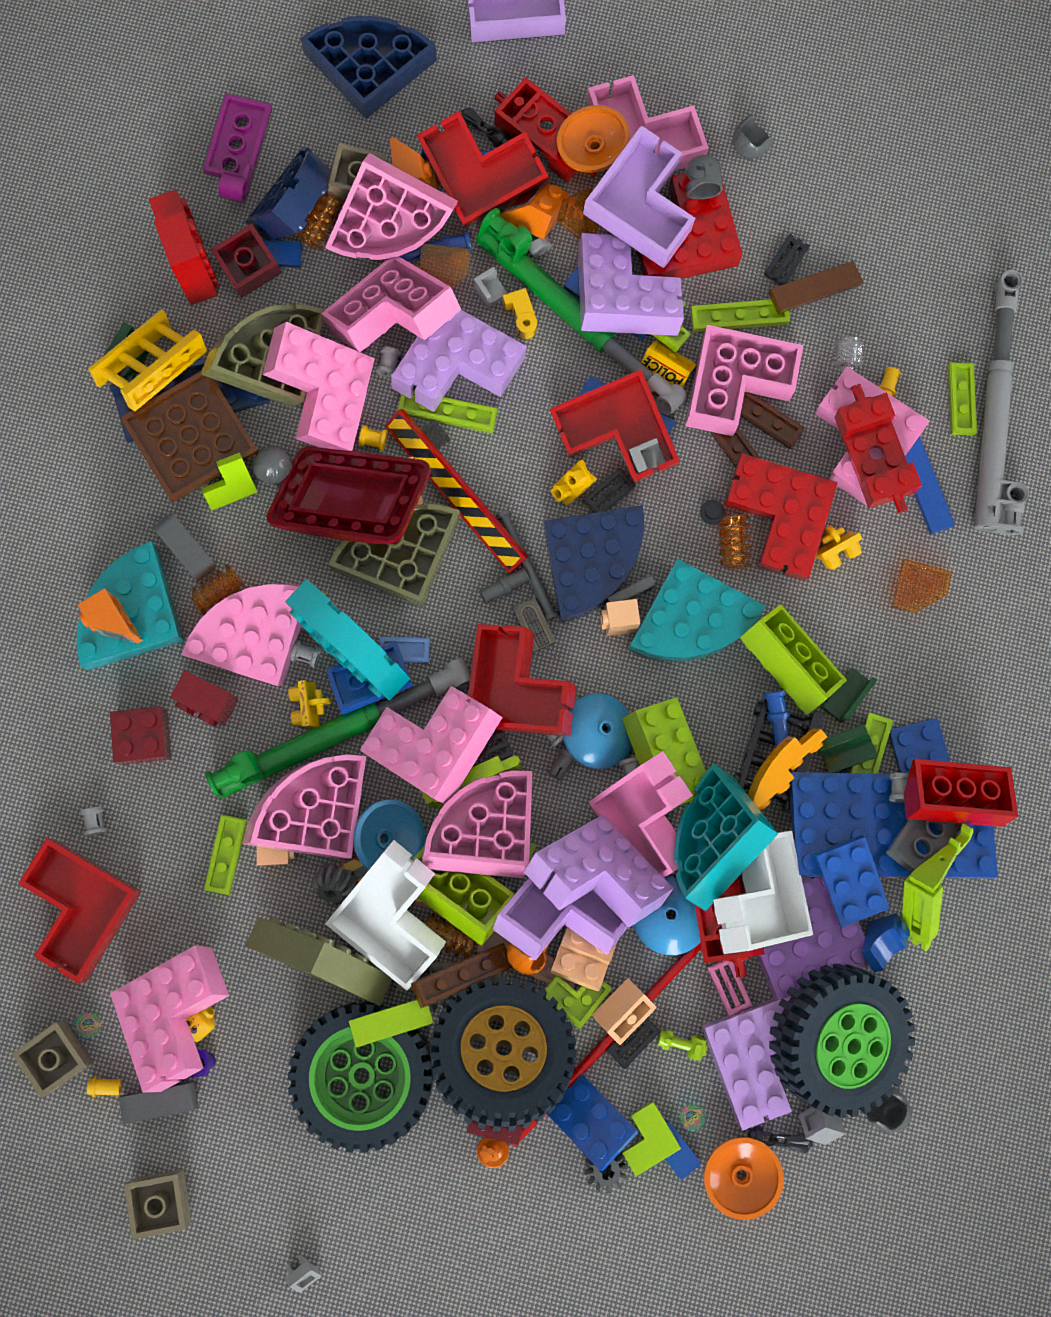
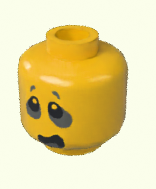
[186,1006,216,1042]

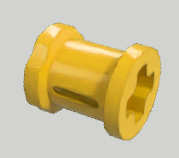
[359,425,388,452]

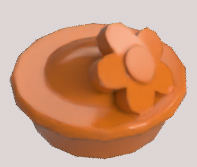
[477,1137,509,1168]

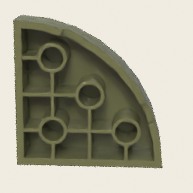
[201,304,325,407]
[328,504,461,607]
[245,916,392,1006]

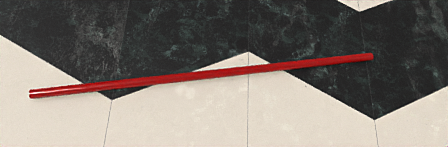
[511,888,746,1147]

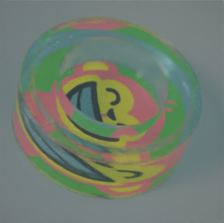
[74,1012,102,1039]
[679,1104,706,1132]

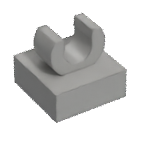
[285,1255,322,1293]

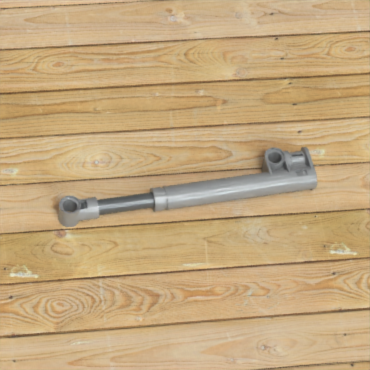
[974,269,1029,535]

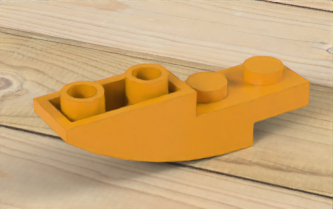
[748,728,827,810]

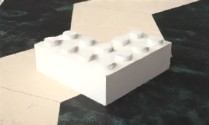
[713,831,813,954]
[325,840,446,990]

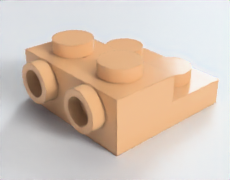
[550,926,617,992]

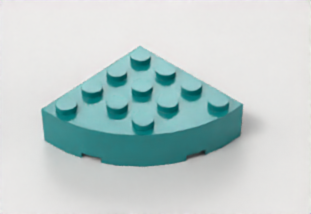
[76,541,185,671]
[628,559,766,662]
[285,579,410,701]
[674,763,778,911]

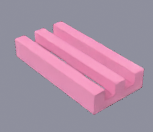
[707,960,753,1016]

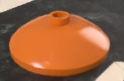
[557,105,630,173]
[704,1137,784,1220]

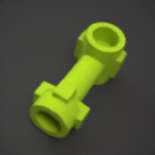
[657,1029,708,1061]

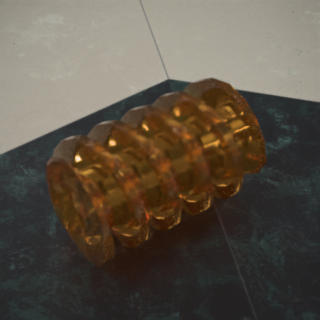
[297,195,344,250]
[718,515,752,569]
[190,564,246,615]
[425,913,474,960]

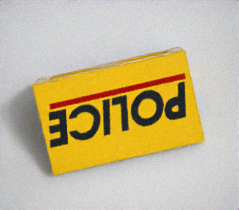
[641,340,697,388]

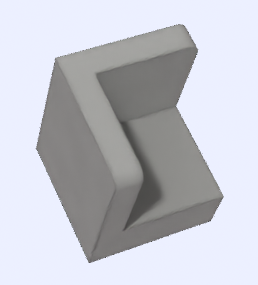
[474,267,508,309]
[629,438,665,474]
[799,1107,845,1145]

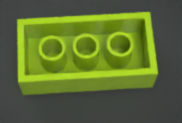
[740,604,847,715]
[622,697,706,807]
[412,847,515,946]

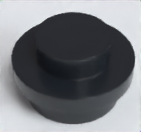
[700,500,725,525]

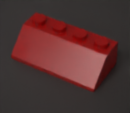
[904,759,1018,827]

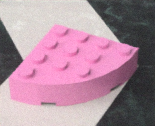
[325,153,458,260]
[181,584,301,686]
[242,755,366,860]
[421,771,533,878]

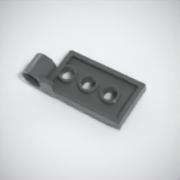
[885,819,969,873]

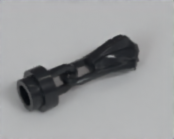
[461,107,511,148]
[748,1126,813,1153]

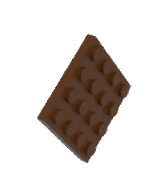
[120,371,258,503]

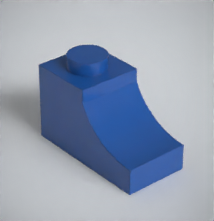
[861,913,910,973]

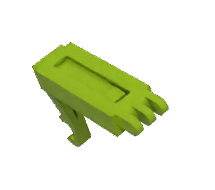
[420,756,521,809]
[902,824,973,951]

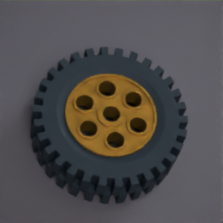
[431,977,576,1132]

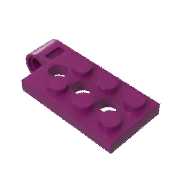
[203,94,273,203]

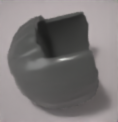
[733,114,775,159]
[252,446,293,488]
[866,1087,912,1133]

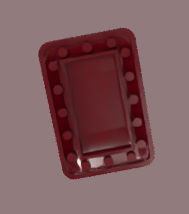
[266,446,431,544]

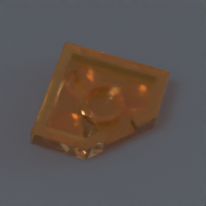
[557,188,598,240]
[419,244,471,288]
[891,559,953,614]

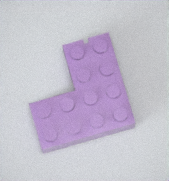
[467,0,566,42]
[583,125,695,268]
[578,233,684,336]
[391,310,527,412]
[524,815,674,927]
[493,871,628,961]
[701,996,792,1130]

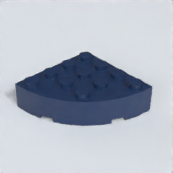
[300,16,437,119]
[245,147,331,241]
[544,505,644,623]

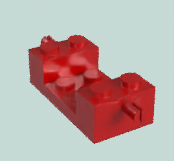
[494,77,598,183]
[834,384,922,514]
[695,873,765,978]

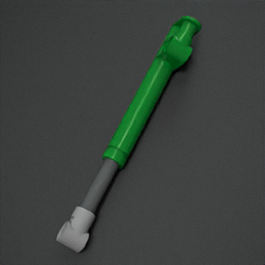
[476,208,687,416]
[205,658,471,799]

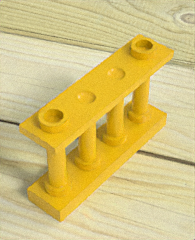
[88,309,207,411]

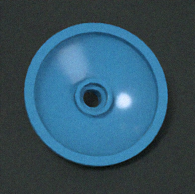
[563,693,632,769]
[354,799,426,871]
[634,877,701,955]

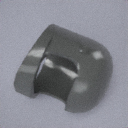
[686,155,723,199]

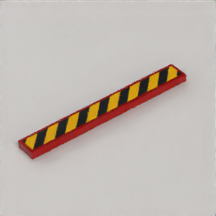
[385,409,529,574]

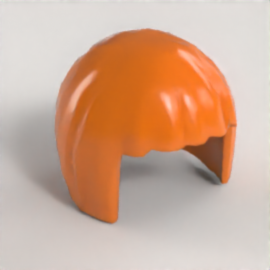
[507,942,549,975]

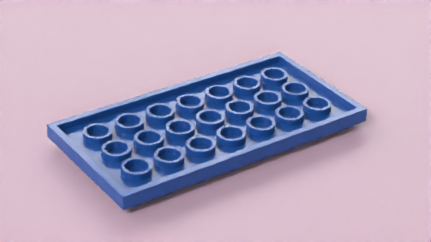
[789,772,998,879]

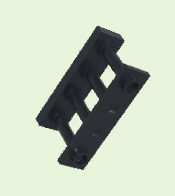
[733,698,824,813]

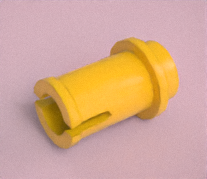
[878,367,901,397]
[87,1076,122,1098]

